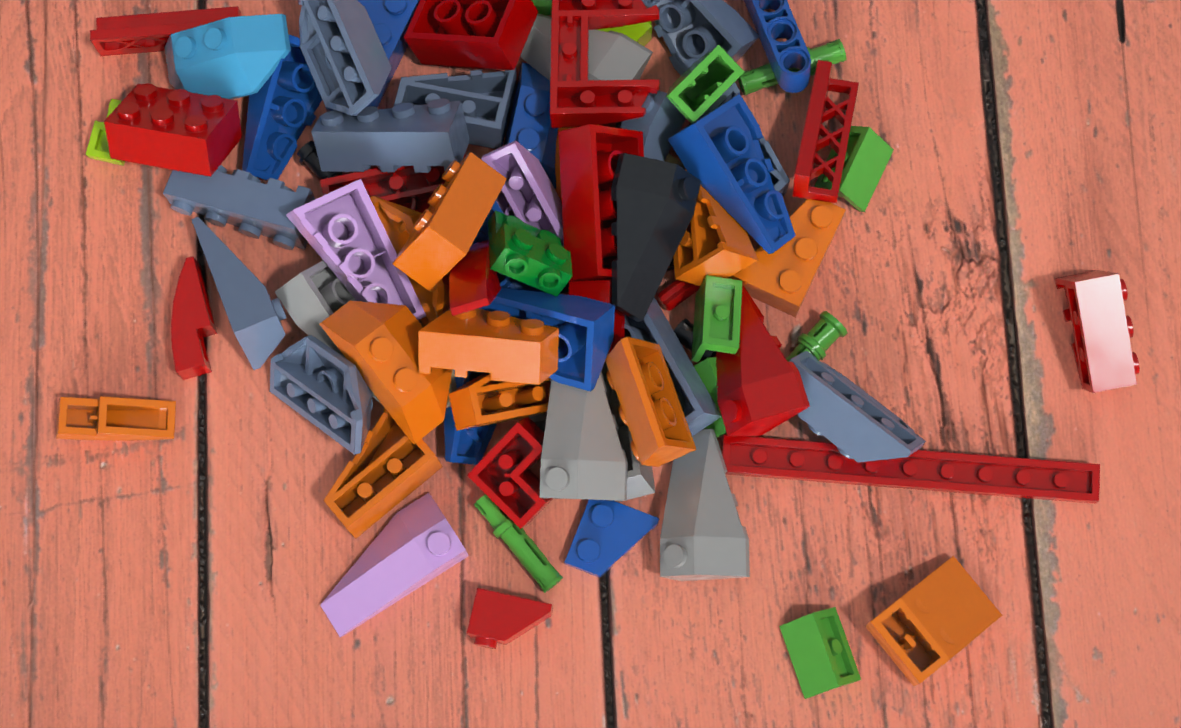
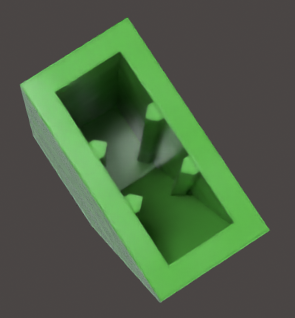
[666,45,745,124]

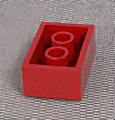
[404,0,538,70]
[104,83,242,177]

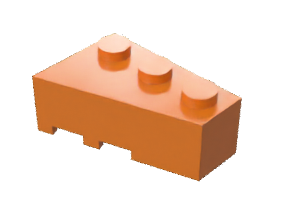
[418,308,559,385]

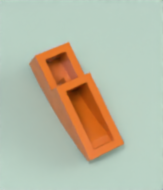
[56,396,176,441]

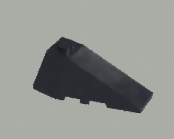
[611,153,701,322]

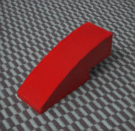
[449,239,501,316]
[171,256,218,380]

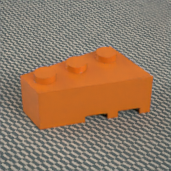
[392,152,507,291]
[673,168,758,286]
[731,199,846,318]
[449,372,551,431]
[323,407,443,539]

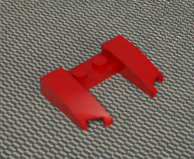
[550,0,660,128]

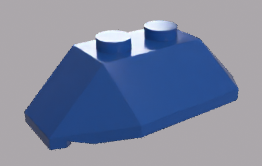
[503,62,558,189]

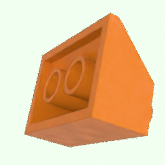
[605,337,697,467]

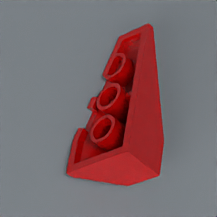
[716,285,810,436]

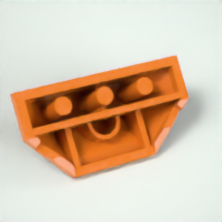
[370,196,450,327]
[319,300,452,444]

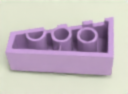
[286,179,426,320]

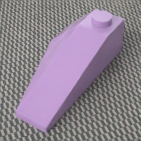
[320,492,469,637]

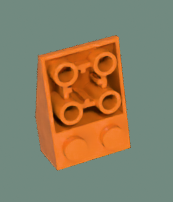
[865,555,1003,686]

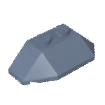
[298,0,392,116]
[269,335,373,455]
[789,351,926,463]

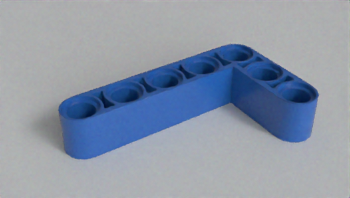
[744,0,811,93]

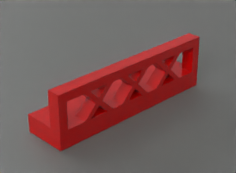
[90,6,241,56]
[793,60,859,203]

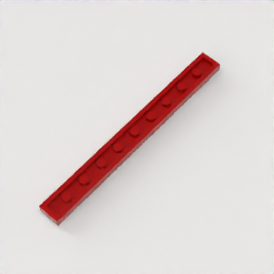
[722,435,1100,504]

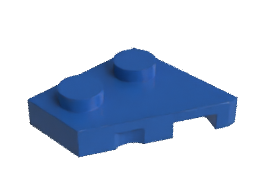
[564,500,659,578]

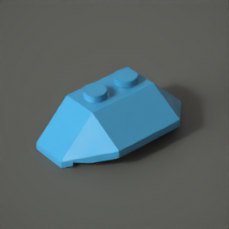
[164,14,291,100]

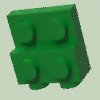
[488,210,573,297]

